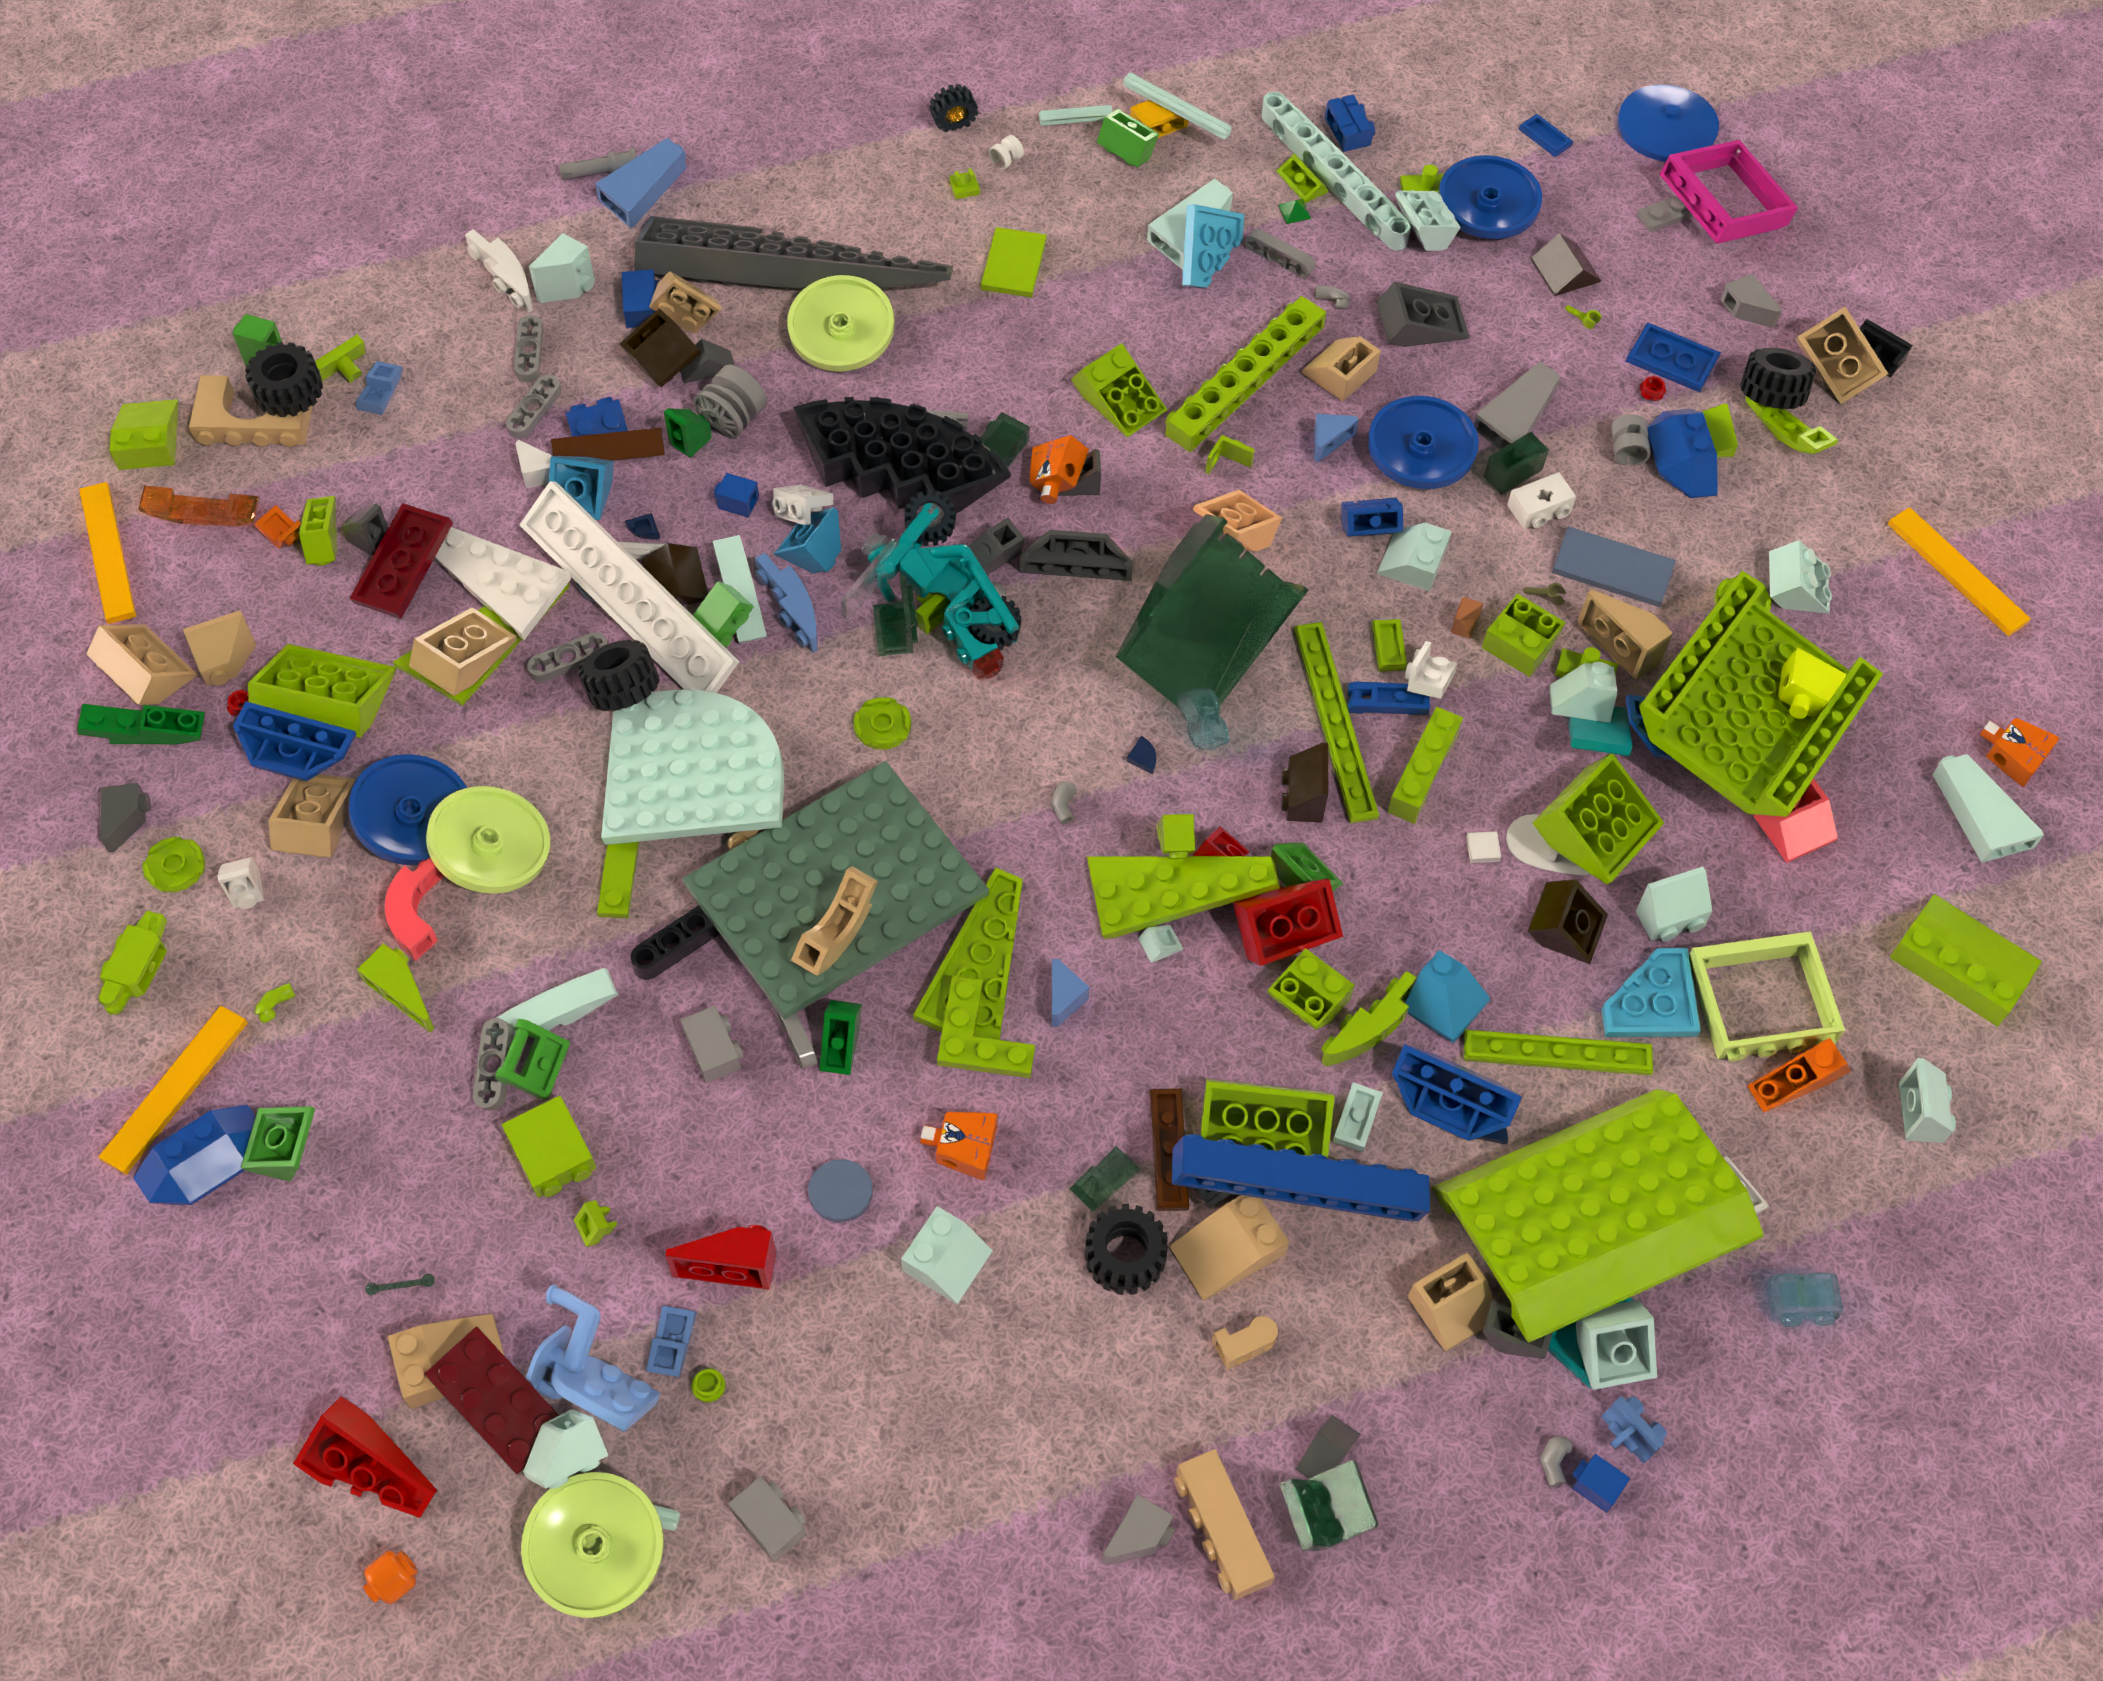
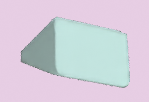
[1138,925,1184,963]

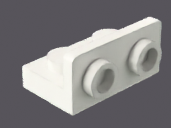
[772,484,833,525]
[1405,641,1457,699]

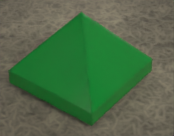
[1278,199,1311,224]

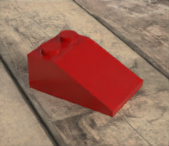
[1233,878,1344,966]
[665,1225,777,1290]

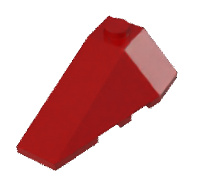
[293,1396,438,1518]

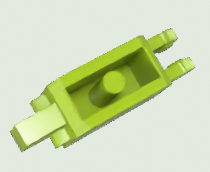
[98,911,167,1016]

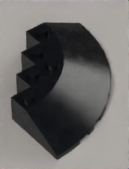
[793,397,1011,521]

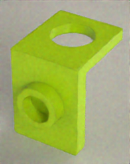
[1205,435,1255,474]

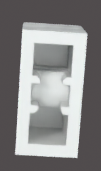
[1507,472,1576,530]

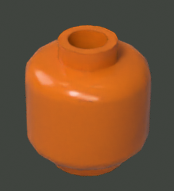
[363,1550,418,1604]

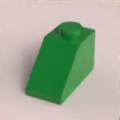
[664,408,712,458]
[819,1000,862,1075]

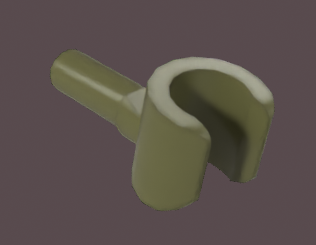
[1524,583,1566,605]

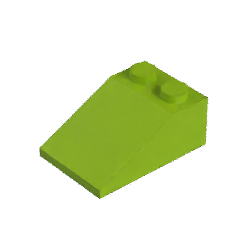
[110,399,179,470]

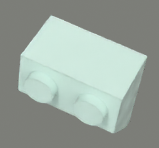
[529,233,595,303]
[1377,523,1452,591]
[1549,662,1617,723]
[1636,867,1712,942]
[1899,1058,1956,1143]
[901,1206,993,1304]
[1576,1300,1657,1390]

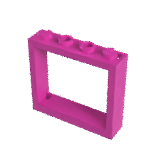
[1659,140,1798,244]

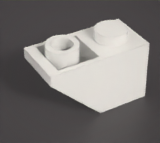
[217,857,264,909]

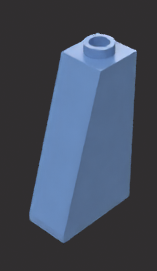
[595,138,686,228]

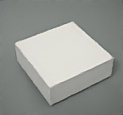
[1466,832,1501,863]

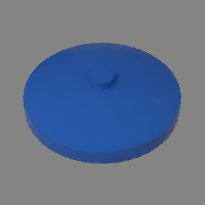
[1618,84,1719,162]
[1438,155,1542,239]
[1368,396,1479,489]
[348,754,467,865]

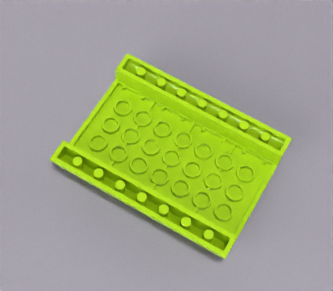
[1639,570,1883,817]
[1432,1089,1764,1343]

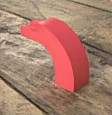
[385,858,444,961]

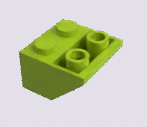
[1482,593,1566,677]
[1267,948,1355,1030]

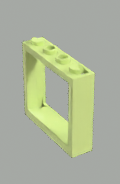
[1689,931,1845,1062]

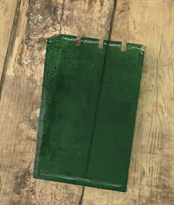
[1115,514,1308,728]

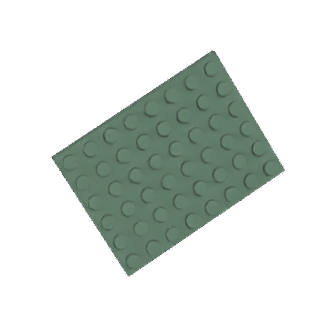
[682,761,989,1020]

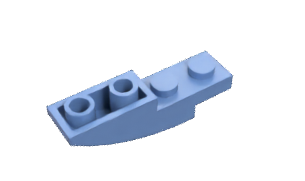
[755,553,818,653]

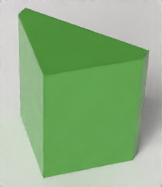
[1271,842,1343,891]
[241,1106,315,1181]

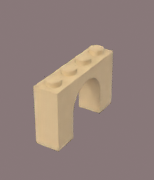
[189,375,313,447]

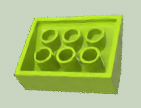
[248,644,397,738]
[1532,753,1664,884]
[1889,894,2042,1027]
[1200,1078,1335,1159]

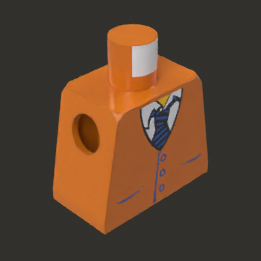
[1029,435,1089,504]
[1980,718,2060,787]
[920,1112,998,1180]

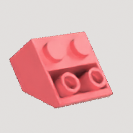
[1753,778,1838,863]

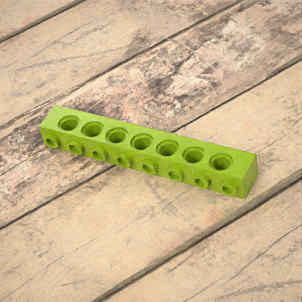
[1165,296,1326,452]

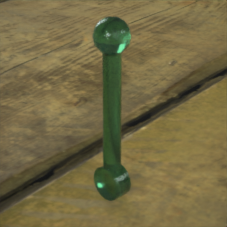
[365,1274,435,1296]

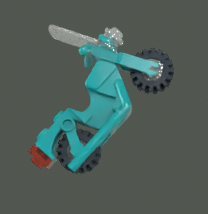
[841,490,1022,680]

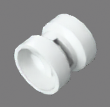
[989,135,1024,170]

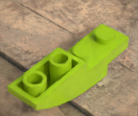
[1321,971,1417,1067]

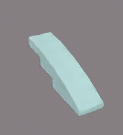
[712,535,767,644]
[492,968,618,1051]

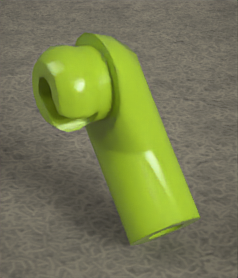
[255,982,296,1023]

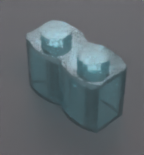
[1178,687,1229,750]
[1765,1273,1844,1327]

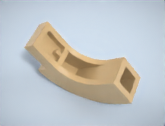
[791,866,878,976]

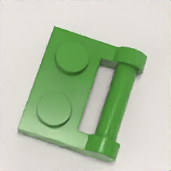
[495,1019,570,1100]

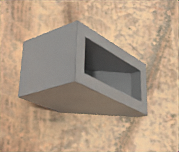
[1102,1494,1175,1565]

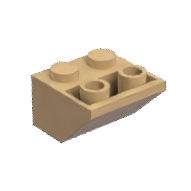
[649,271,721,333]
[1302,336,1381,402]
[1408,1252,1494,1352]

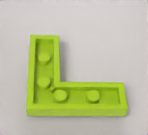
[937,976,1035,1079]

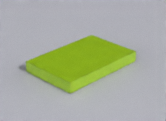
[981,227,1047,298]

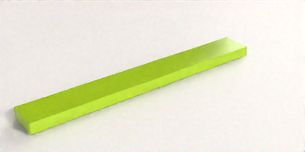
[1294,622,1379,823]

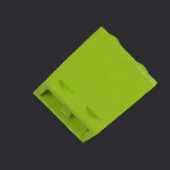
[1071,343,1167,438]

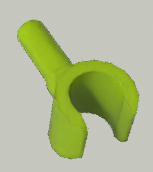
[1565,305,1601,329]

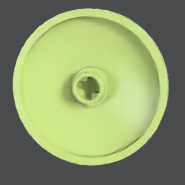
[787,275,895,372]
[426,786,550,894]
[521,1472,664,1618]

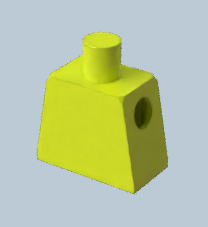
[1778,647,1847,719]

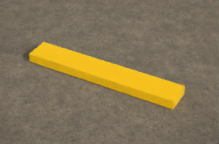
[79,482,137,624]
[1888,507,2031,637]
[98,1005,248,1175]

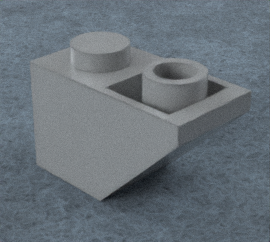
[1720,274,1782,328]

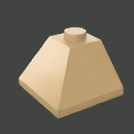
[183,610,257,686]

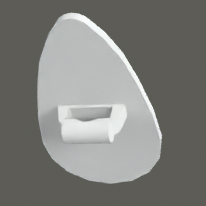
[1506,814,1591,876]

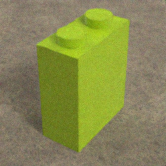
[501,1095,597,1198]

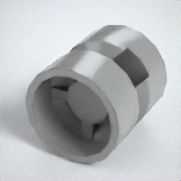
[1611,414,1650,465]

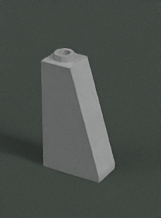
[1474,362,1561,460]

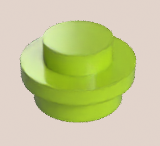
[691,1368,726,1403]

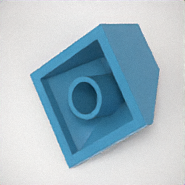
[548,456,614,520]
[774,507,841,574]
[1405,950,1490,1043]

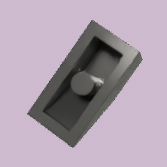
[342,504,388,556]
[100,783,151,852]

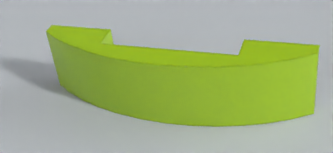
[1745,396,1838,454]

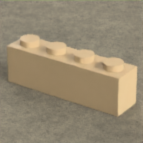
[1174,1449,1275,1601]

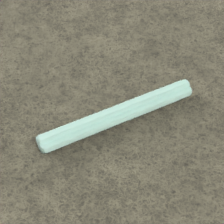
[1123,73,1232,139]

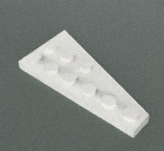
[434,527,571,640]

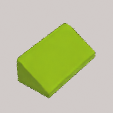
[1276,153,1329,203]
[1702,403,1738,457]

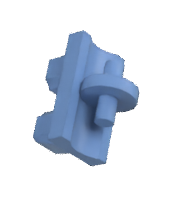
[1601,1396,1667,1464]

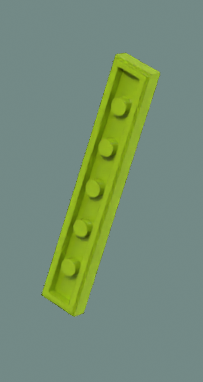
[1464,1029,1653,1076]

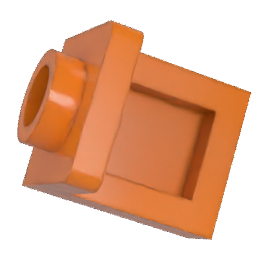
[255,505,301,549]

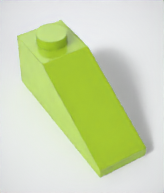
[299,496,338,566]
[1156,814,1195,860]
[357,943,435,1033]

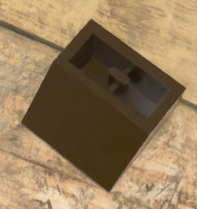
[619,308,701,388]

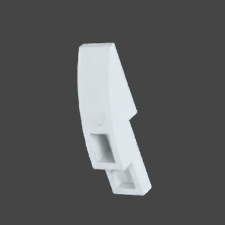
[465,229,533,313]

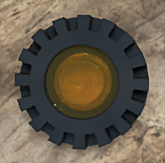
[929,84,978,132]

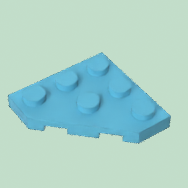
[1182,204,1244,288]
[1601,948,1701,1037]

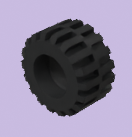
[245,342,323,417]
[1740,348,1817,409]
[578,640,660,711]
[1085,1204,1168,1295]

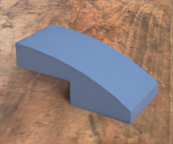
[356,361,403,415]
[646,1306,697,1377]

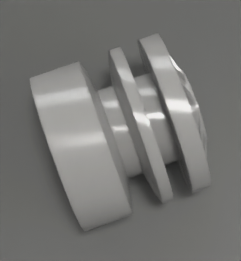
[693,365,767,439]

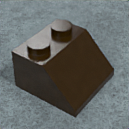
[1281,743,1329,823]
[1528,879,1608,964]

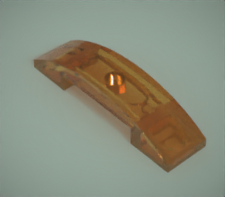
[138,485,259,526]

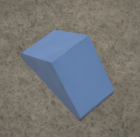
[1314,414,1359,463]
[1052,959,1089,1027]

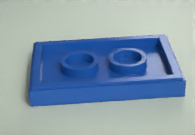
[1626,322,1721,393]

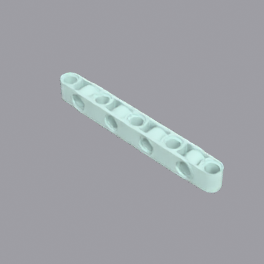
[1262,92,1411,250]

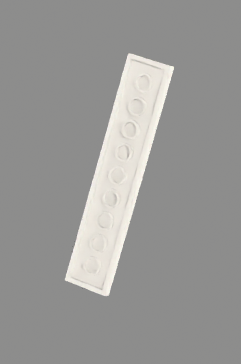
[520,481,739,693]

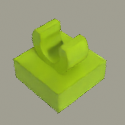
[949,168,980,199]
[574,1200,617,1247]

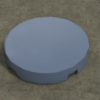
[808,1159,873,1223]

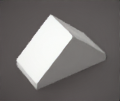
[515,440,552,489]

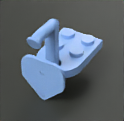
[526,1284,661,1432]

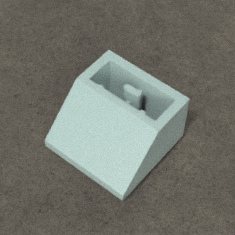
[1395,190,1461,251]
[1769,540,1832,613]
[523,1409,608,1489]

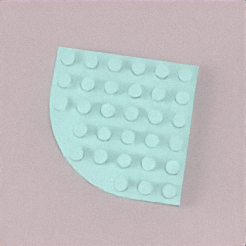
[601,689,784,845]

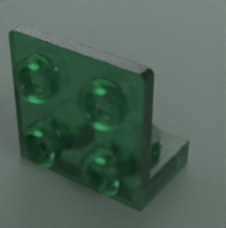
[873,576,918,656]
[1280,1460,1379,1551]

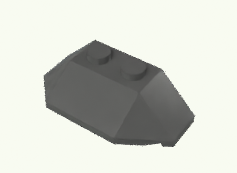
[1020,530,1133,581]

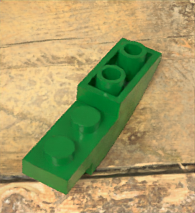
[77,704,205,745]

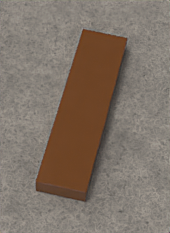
[551,427,665,461]
[1150,1088,1189,1211]

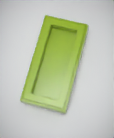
[1372,619,1407,672]

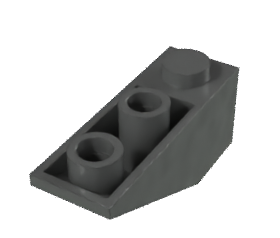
[968,518,1025,575]

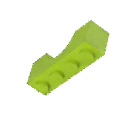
[1387,706,1464,824]

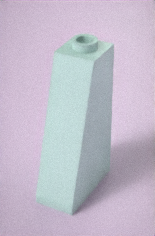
[1147,179,1233,270]
[1932,754,2044,863]

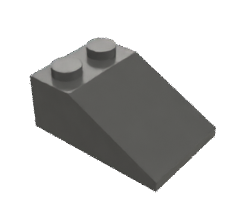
[1376,282,1470,347]

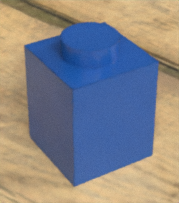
[714,473,759,518]
[1571,1453,1630,1513]

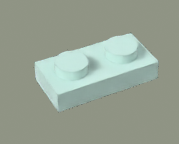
[1333,1082,1383,1152]

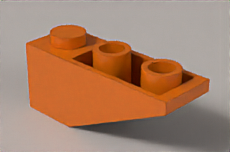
[1747,1038,1851,1113]

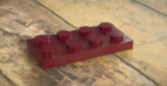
[350,503,453,619]
[423,1326,559,1475]

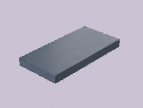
[1552,526,1676,607]

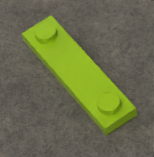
[597,842,640,918]

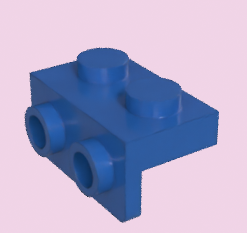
[566,397,628,437]

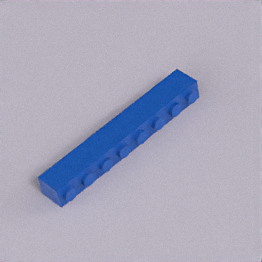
[1172,1134,1430,1222]

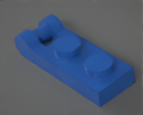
[1347,681,1430,715]

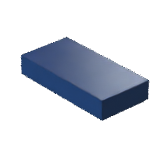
[1519,113,1573,157]

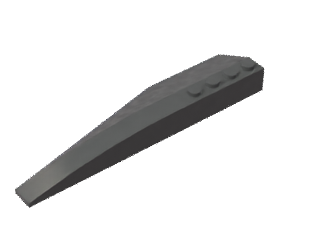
[635,216,953,288]

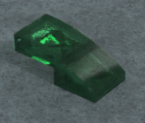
[1069,1146,1140,1212]

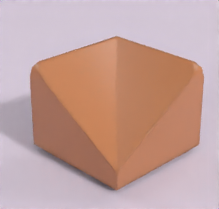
[1451,597,1483,639]

